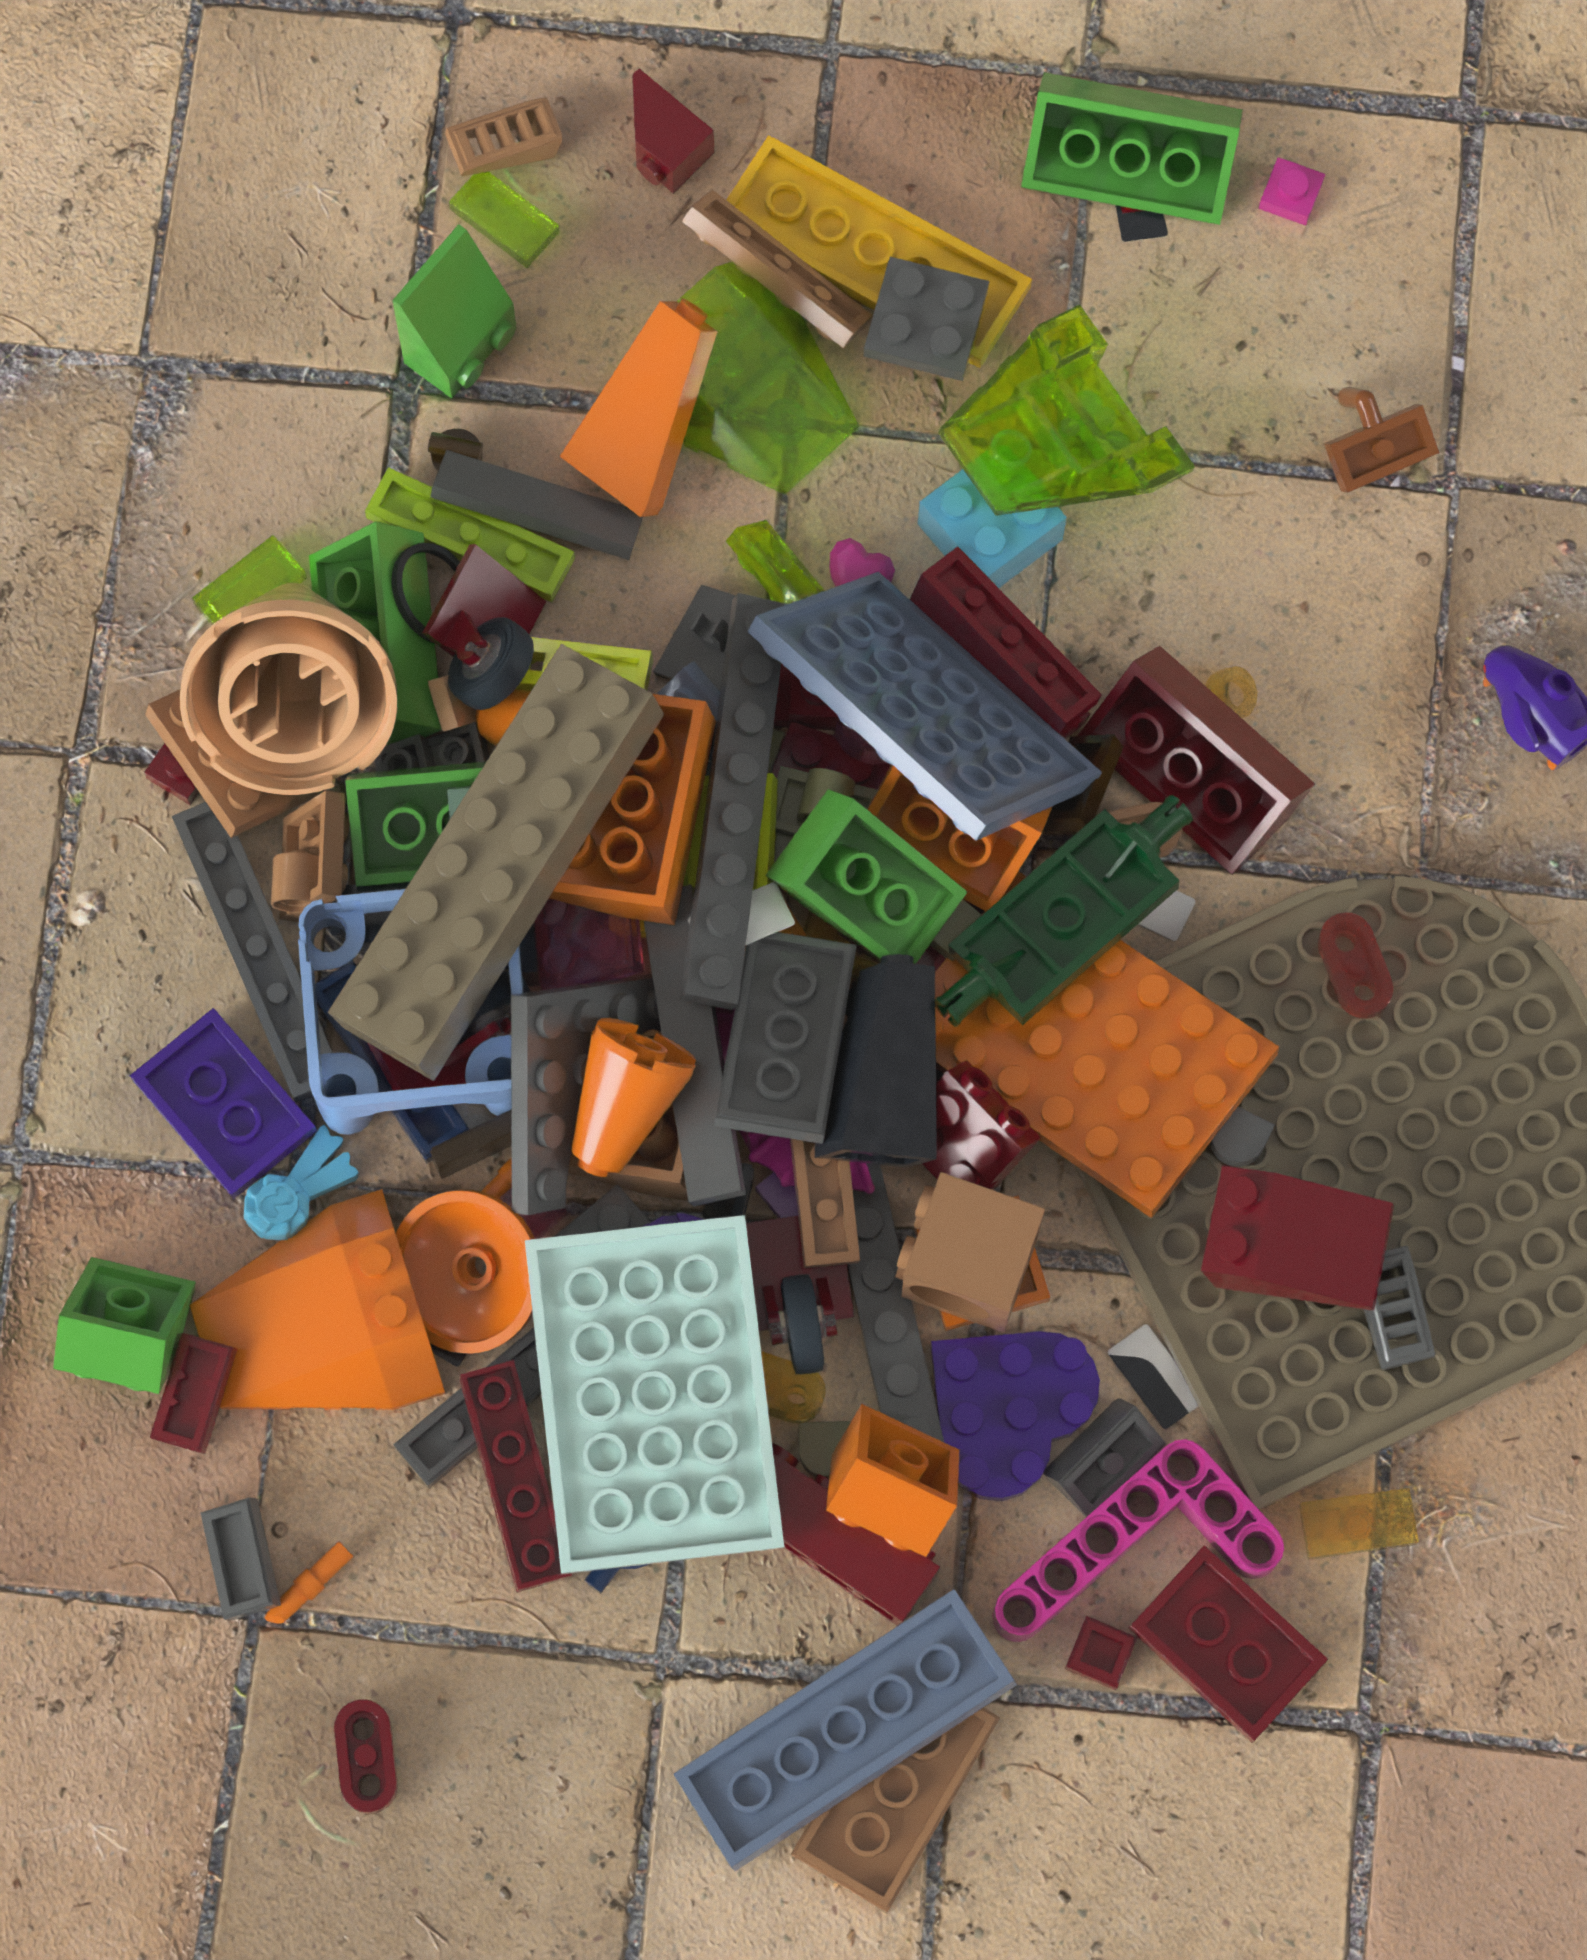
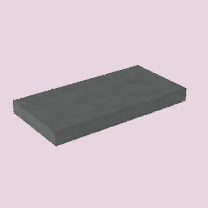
[714,932,856,1144]

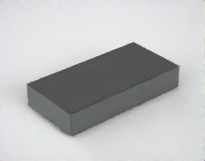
[201,1497,281,1621]

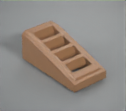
[445,97,562,176]

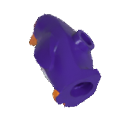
[1483,645,1587,771]

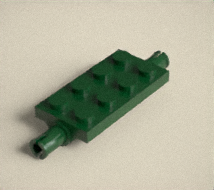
[935,795,1193,1027]

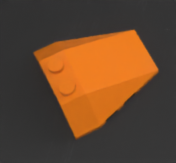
[190,1189,446,1410]

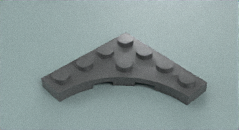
[511,974,661,1215]

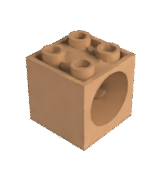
[895,1172,1046,1333]

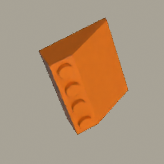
[549,694,716,925]

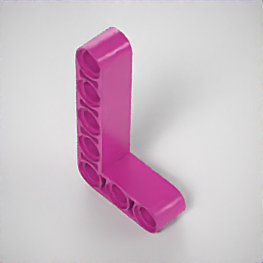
[992,1439,1284,1642]

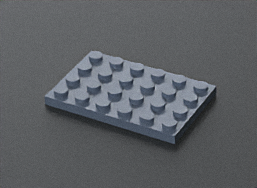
[747,572,1102,841]

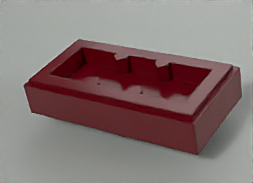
[149,1333,238,1454]

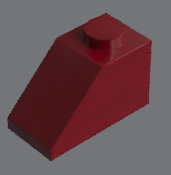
[632,68,714,194]

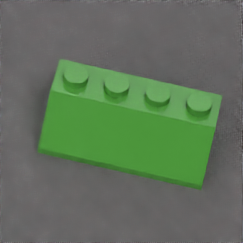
[1021,72,1243,225]
[309,521,442,745]

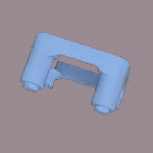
[298,889,523,1135]

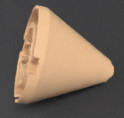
[180,583,397,795]

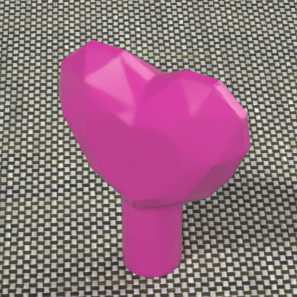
[829,538,895,587]

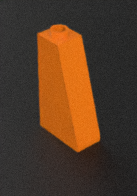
[560,299,718,517]

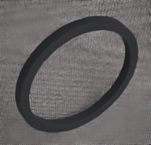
[392,543,460,644]

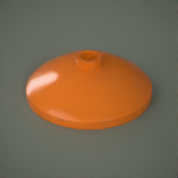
[396,1189,535,1354]

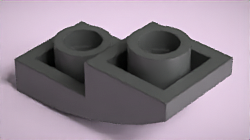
[374,722,490,771]

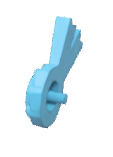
[243,1125,359,1240]

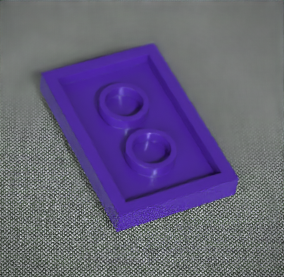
[129,1008,317,1200]

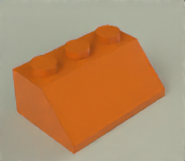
[867,765,1052,911]

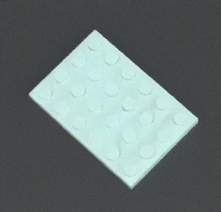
[525,1215,784,1574]

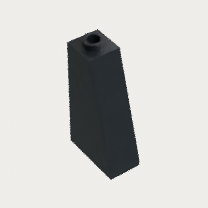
[814,954,937,1167]

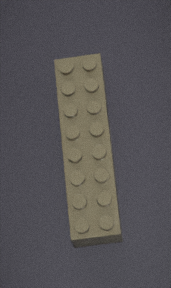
[328,644,664,1081]

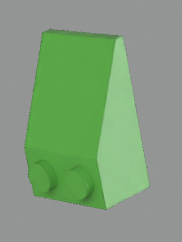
[392,224,516,398]
[765,789,967,964]

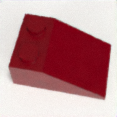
[1201,1165,1394,1311]

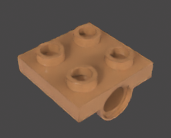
[271,790,350,922]

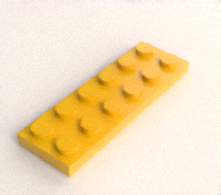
[726,135,1032,368]

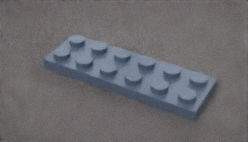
[674,1589,1017,1871]

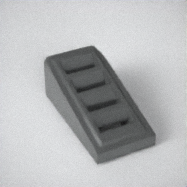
[1364,1246,1436,1371]

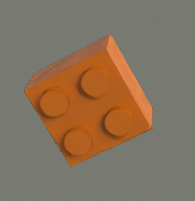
[826,1404,960,1557]

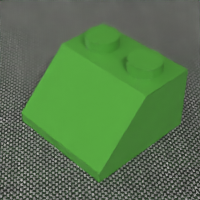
[53,1257,196,1394]

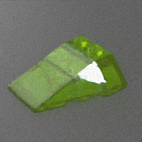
[677,261,859,495]
[938,304,1195,516]

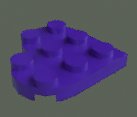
[931,1331,1100,1501]

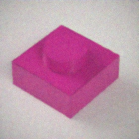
[1258,157,1325,226]

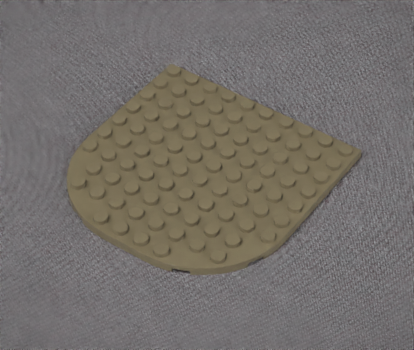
[1074,876,1587,1510]

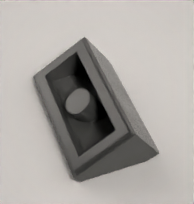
[1043,1398,1166,1517]

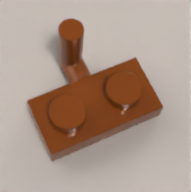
[1324,387,1439,493]

